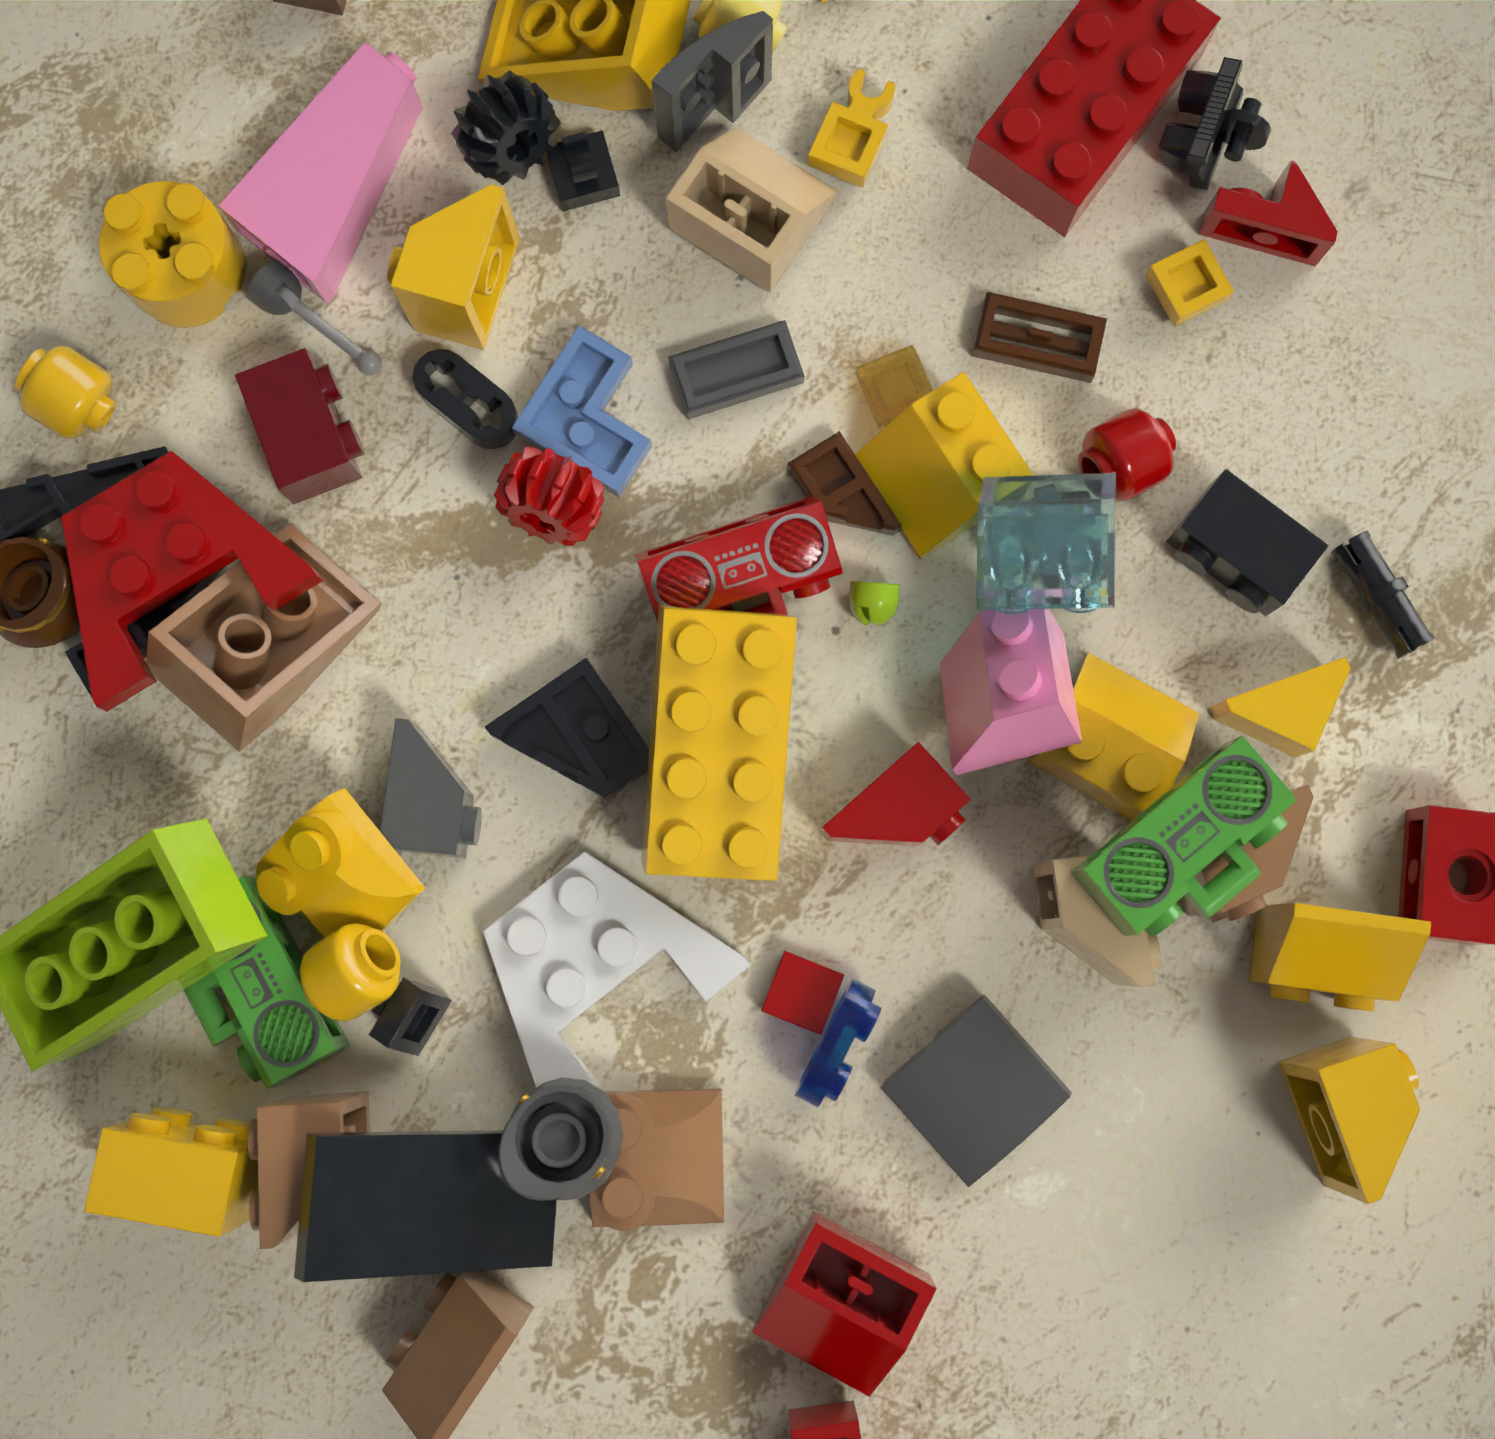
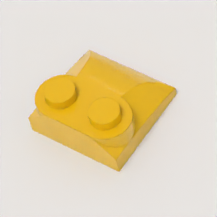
[255,788,426,938]

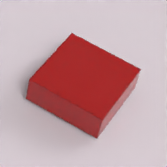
[761,950,845,1035]

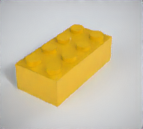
[641,606,797,881]

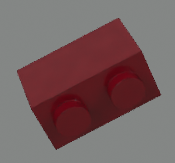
[235,348,365,505]

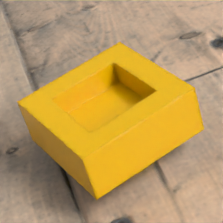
[1145,239,1234,327]

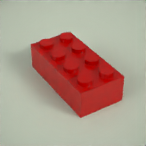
[967,0,1221,237]

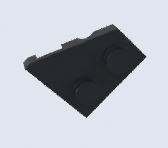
[485,658,649,800]

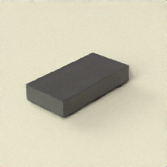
[668,320,805,420]

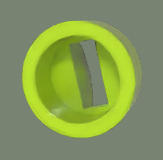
[849,581,900,626]

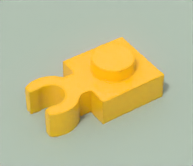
[807,68,895,188]

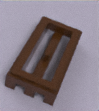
[972,292,1107,383]

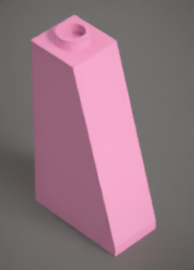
[218,42,423,304]

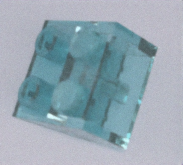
[976,473,1117,614]

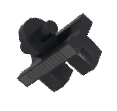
[1159,57,1271,190]

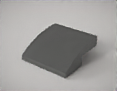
[651,11,773,152]
[881,994,1072,1187]

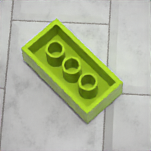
[0,818,268,1072]

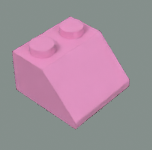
[940,594,1082,776]

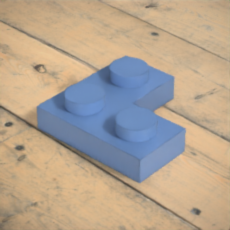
[512,326,652,498]

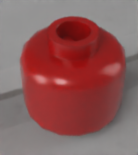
[1078,408,1176,502]

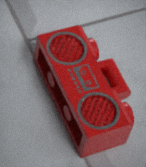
[634,496,843,622]

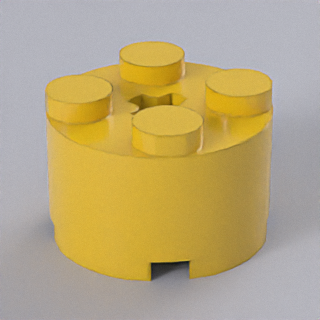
[99,181,246,328]

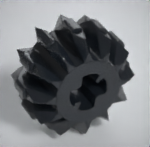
[451,70,561,185]

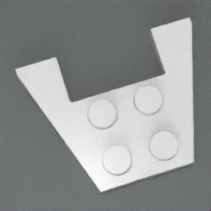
[483,851,751,1087]

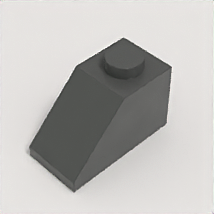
[380,718,482,859]

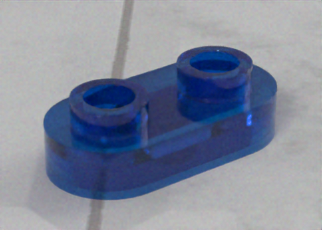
[794,978,882,1108]

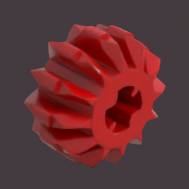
[494,447,605,546]

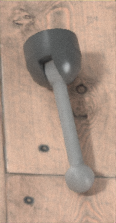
[246,259,382,375]

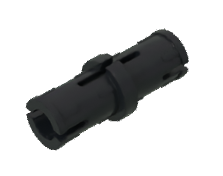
[1332,530,1435,659]

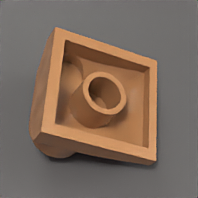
[590,1089,724,1231]

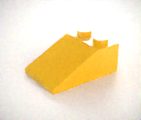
[477,0,691,111]

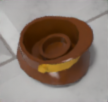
[0,537,80,648]

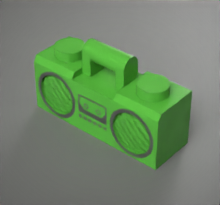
[1071,735,1297,937]
[183,876,350,1089]

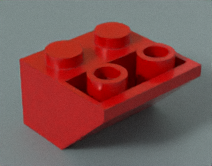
[752,1211,937,1397]

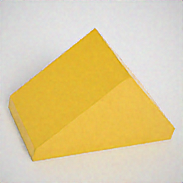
[1209,657,1351,758]

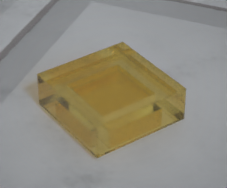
[855,345,933,428]

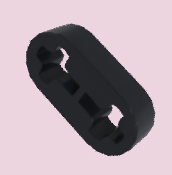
[412,349,519,449]

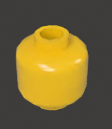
[14,345,117,439]
[300,923,401,1022]

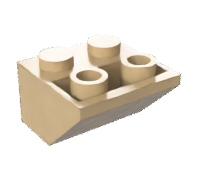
[666,127,838,293]
[1032,855,1161,987]

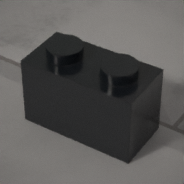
[1166,468,1329,617]

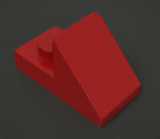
[1198,160,1338,267]

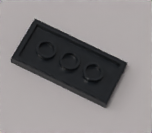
[294,1130,557,1282]

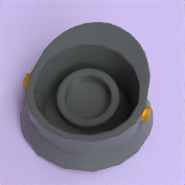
[498,1077,623,1201]

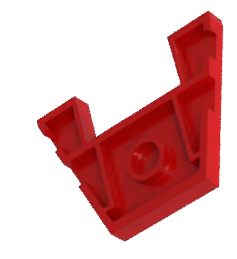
[61,451,323,712]

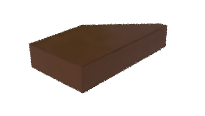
[787,431,902,536]

